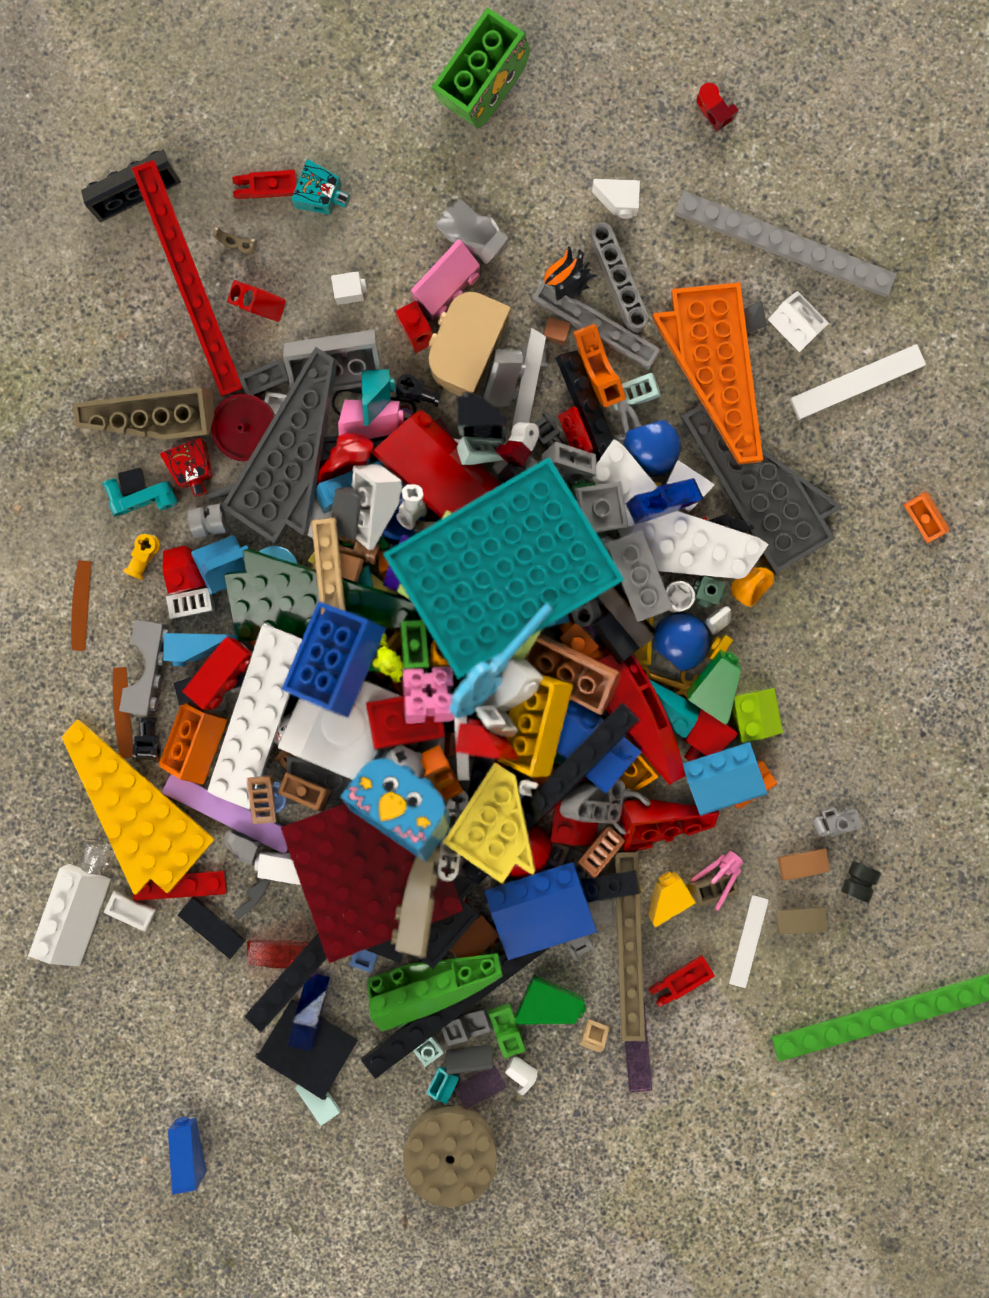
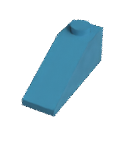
[163,633,238,666]

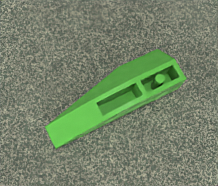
[367,954,503,1032]

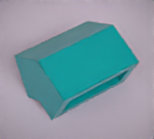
[426,1067,460,1104]

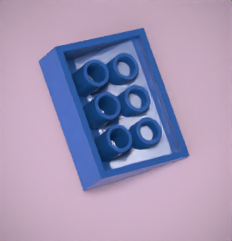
[281,601,386,718]
[485,862,597,960]

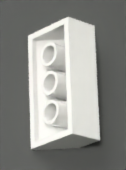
[28,864,112,966]

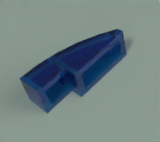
[626,478,704,524]

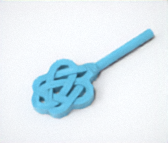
[450,603,553,718]

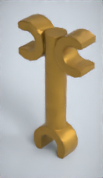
[641,665,698,701]

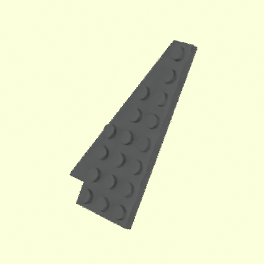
[221,347,337,544]
[681,404,842,574]

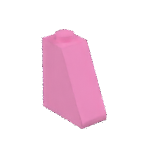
[338,400,404,439]

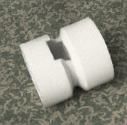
[665,581,695,612]

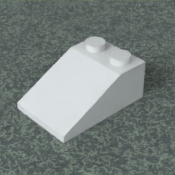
[352,464,402,550]

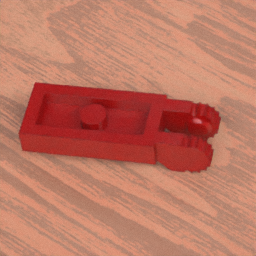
[232,170,297,199]
[649,955,715,1007]

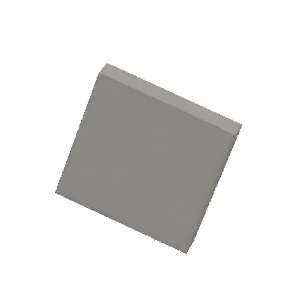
[574,481,629,533]

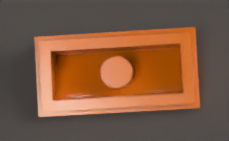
[904,491,950,544]

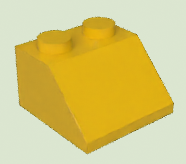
[647,871,696,927]

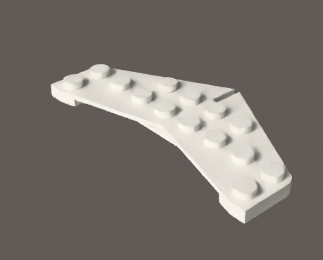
[592,439,769,579]

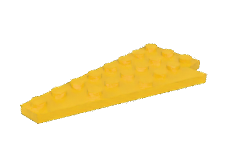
[62,719,216,895]

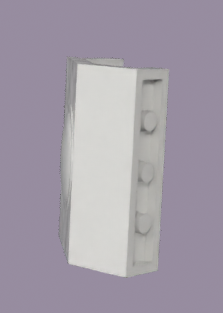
[278,681,400,780]

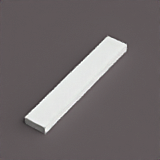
[789,344,926,420]

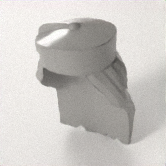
[435,200,508,265]

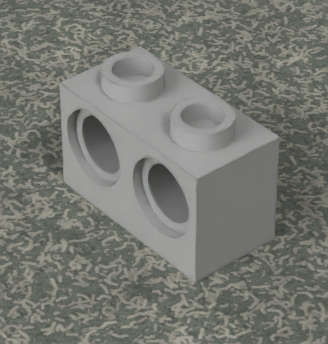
[542,442,596,484]

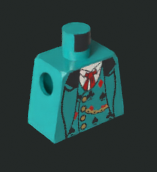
[291,159,350,215]

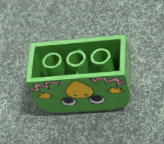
[432,7,530,128]

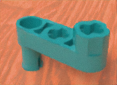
[102,478,178,517]

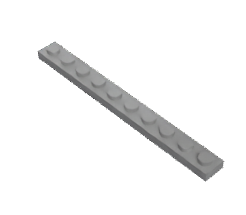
[674,191,896,297]

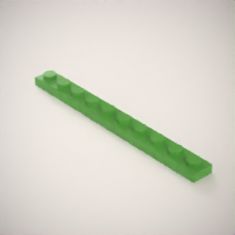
[771,974,989,1062]

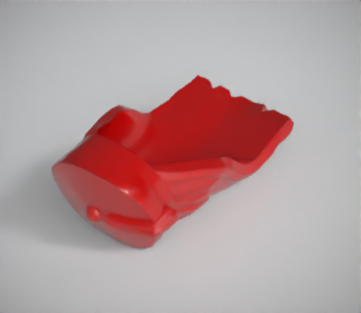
[316,433,374,488]

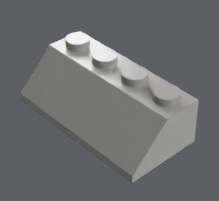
[283,329,381,391]

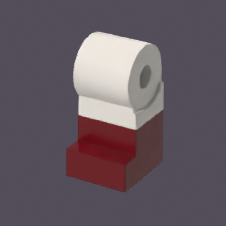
[496,422,539,467]

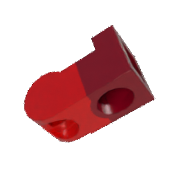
[696,83,739,132]

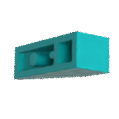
[361,369,395,426]
[649,679,700,738]

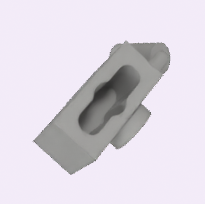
[812,807,862,837]

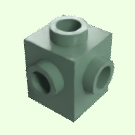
[692,575,727,609]

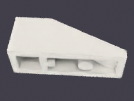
[476,659,543,718]

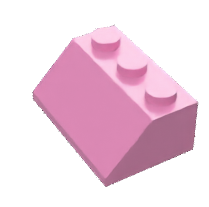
[411,239,480,322]

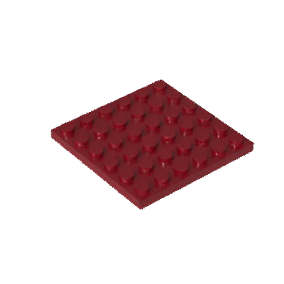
[281,804,463,964]

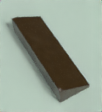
[598,585,656,647]

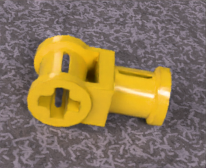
[123,534,161,580]

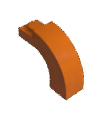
[573,324,626,408]

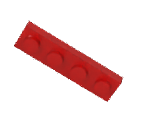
[133,870,227,901]

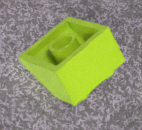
[731,688,783,743]

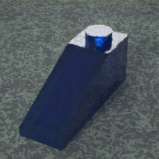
[288,973,330,1051]

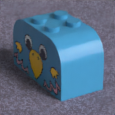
[340,759,450,862]

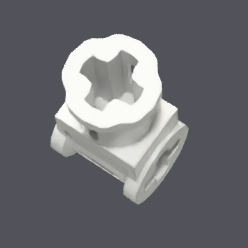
[396,484,427,530]

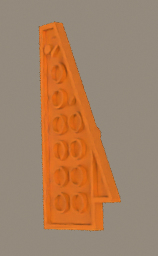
[652,282,763,465]

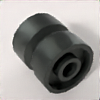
[841,861,881,903]

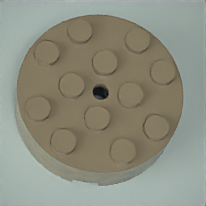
[403,1104,497,1207]

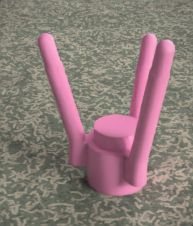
[691,851,743,911]

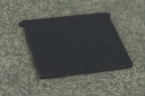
[254,999,358,1101]

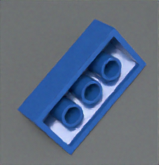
[556,699,641,794]

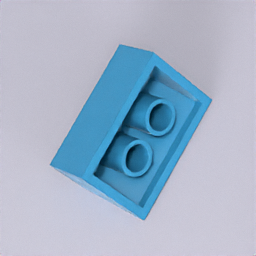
[683,742,768,816]

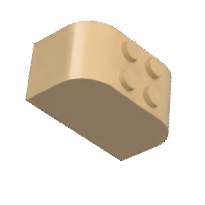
[429,292,511,397]

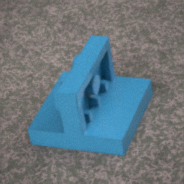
[191,535,248,595]

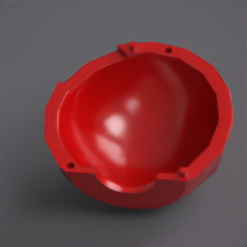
[508,825,552,880]

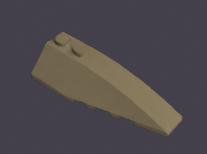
[73,387,215,440]
[391,840,442,957]

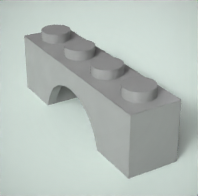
[119,620,170,716]

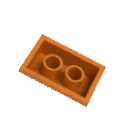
[158,703,227,785]

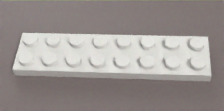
[207,624,302,810]

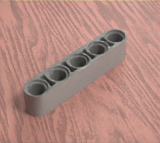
[590,222,648,334]

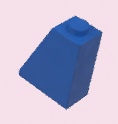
[168,1116,207,1195]

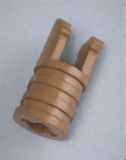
[339,535,381,565]

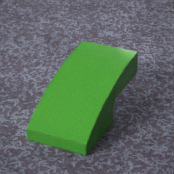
[488,1003,526,1059]

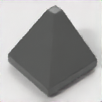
[744,301,767,333]

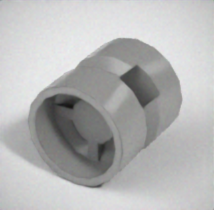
[188,503,228,539]

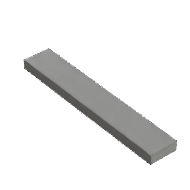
[532,279,661,370]

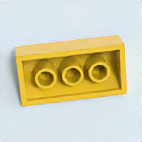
[497,675,573,777]

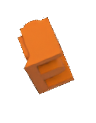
[420,745,463,802]

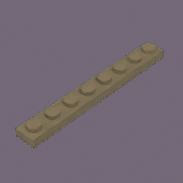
[615,852,645,1041]

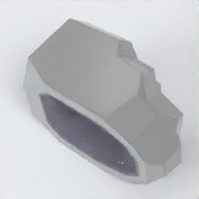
[224,830,262,865]

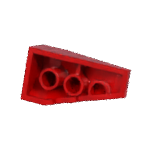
[620,799,719,852]

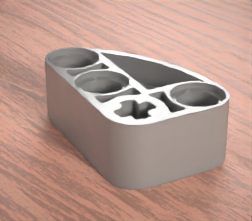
[560,779,625,824]

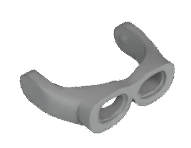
[611,788,651,835]

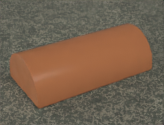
[524,633,621,715]

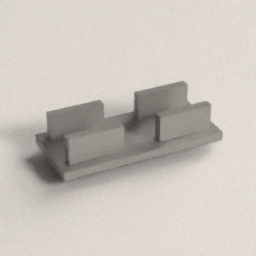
[607,530,673,622]

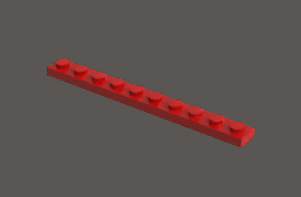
[132,160,243,396]

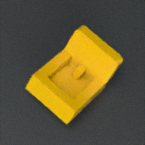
[706,635,733,661]

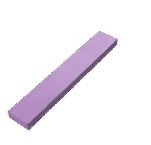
[162,774,288,854]

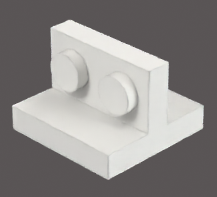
[768,291,829,352]

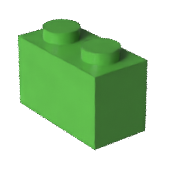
[400,620,429,673]

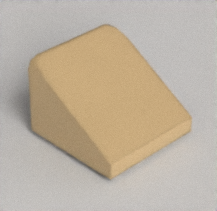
[579,1019,610,1052]

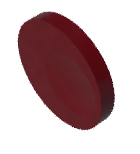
[211,394,275,461]

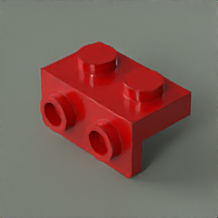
[558,407,594,453]

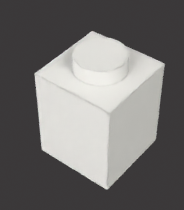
[331,272,367,305]

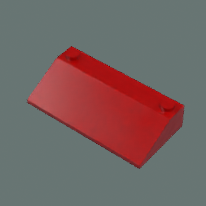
[372,409,501,519]

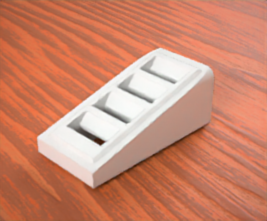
[166,588,216,619]
[703,606,731,635]

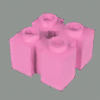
[402,667,454,724]

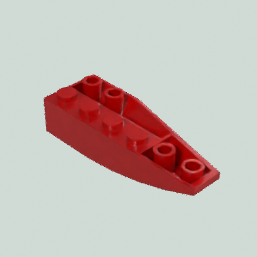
[598,654,686,785]

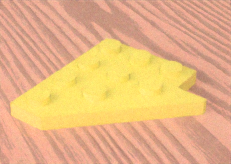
[443,762,535,883]

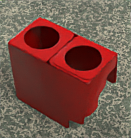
[226,280,286,322]

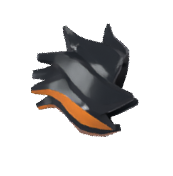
[544,246,597,301]

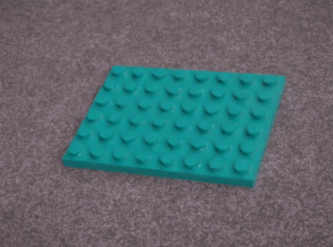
[383,457,625,679]

